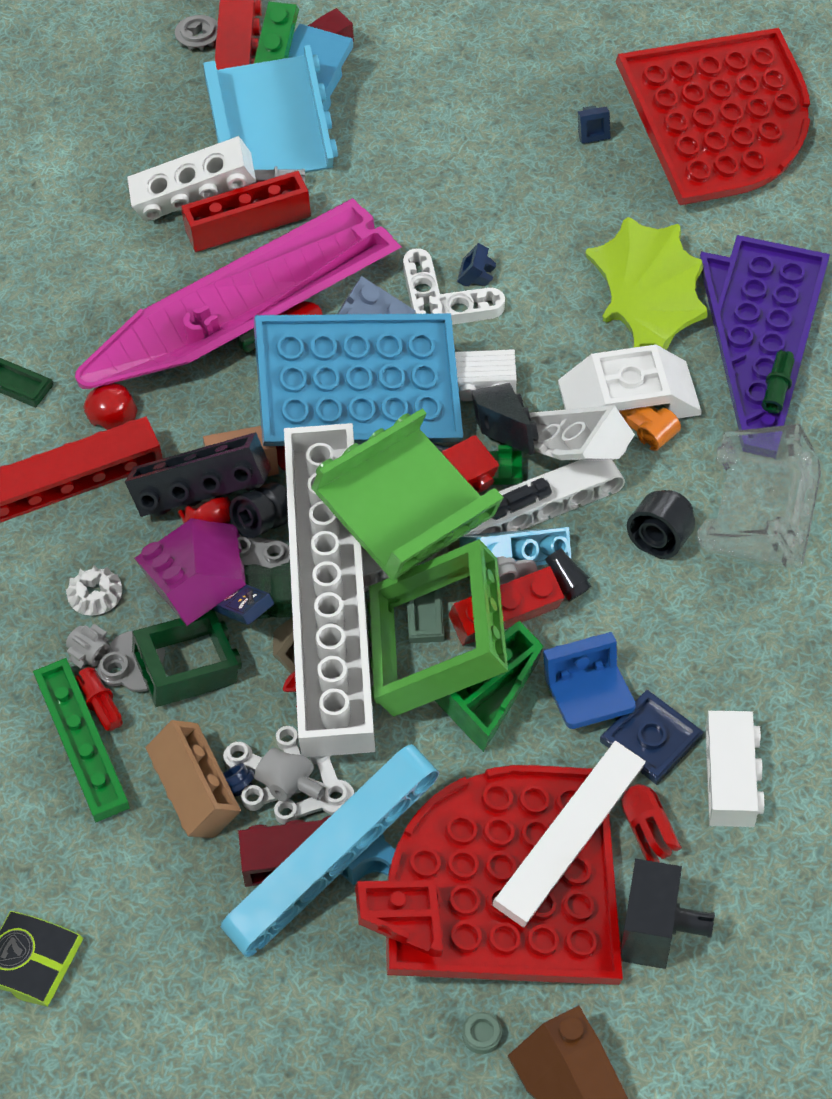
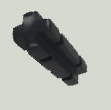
[492,478,552,520]

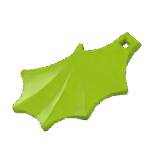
[585,217,708,350]

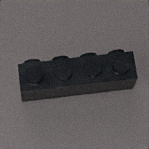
[125,432,271,517]

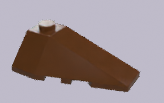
[508,1005,628,1099]

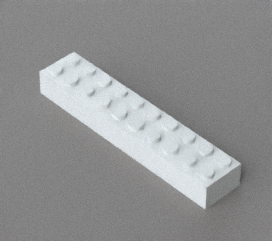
[284,423,375,757]

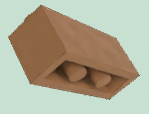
[145,720,241,838]

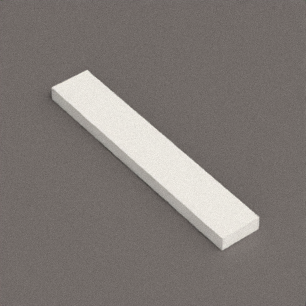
[492,741,646,928]

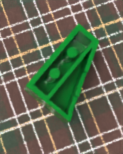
[435,621,543,752]

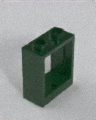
[132,610,242,708]

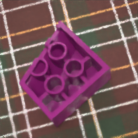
[134,518,246,626]

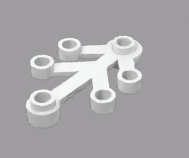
[223,726,354,825]

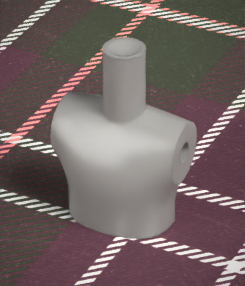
[254,747,326,802]

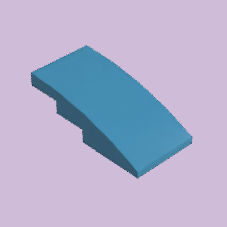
[288,23,353,111]

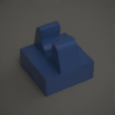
[577,105,611,144]
[457,243,496,287]

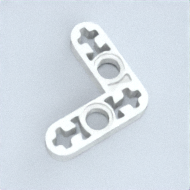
[403,249,505,325]

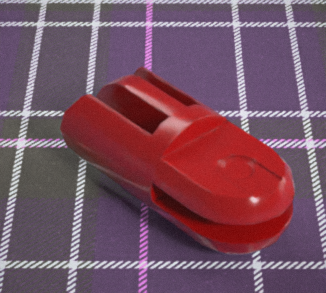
[621,784,682,862]

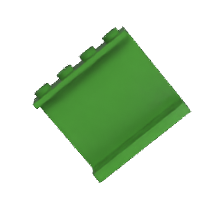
[311,408,504,581]

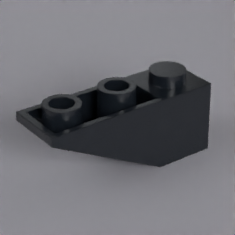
[471,383,539,455]

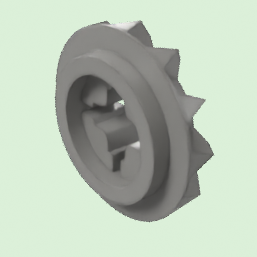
[175,15,218,51]

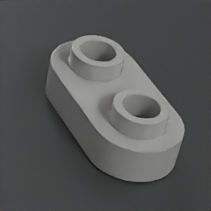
[238,535,290,575]

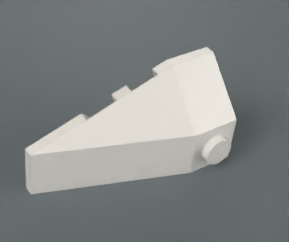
[530,405,635,460]

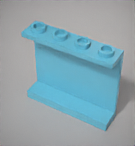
[203,45,338,172]

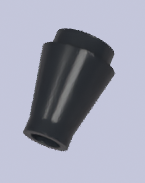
[544,548,592,602]

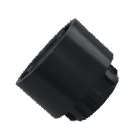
[627,490,695,559]

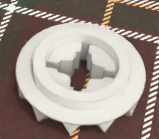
[66,565,122,616]

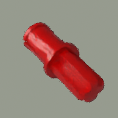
[75,667,123,731]

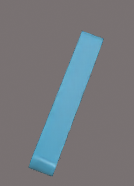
[221,744,439,957]

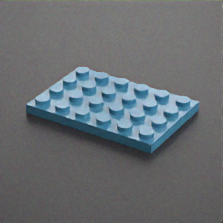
[254,313,463,446]

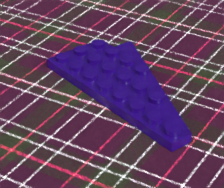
[700,235,830,456]

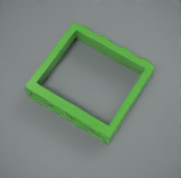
[368,539,508,717]

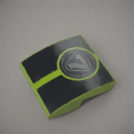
[0,911,84,1007]

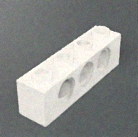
[127,136,256,221]

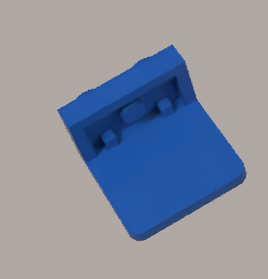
[543,632,635,729]

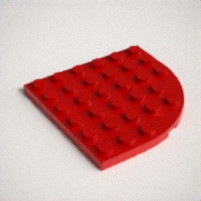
[615,28,810,206]
[386,765,623,985]

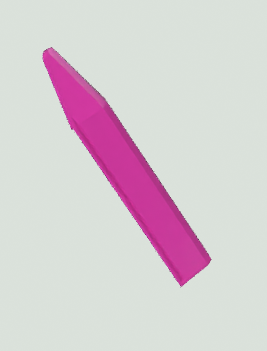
[75,198,401,389]

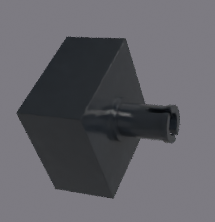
[621,858,715,969]

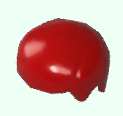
[83,383,138,430]
[178,496,231,524]

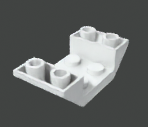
[558,345,701,418]

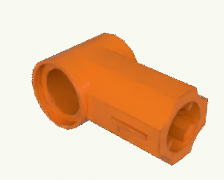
[619,406,681,451]

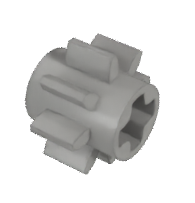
[66,624,110,669]

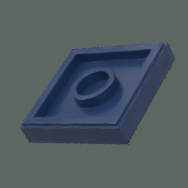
[600,690,704,785]

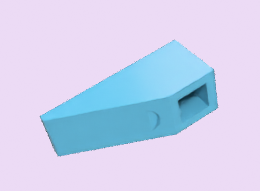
[459,527,571,566]

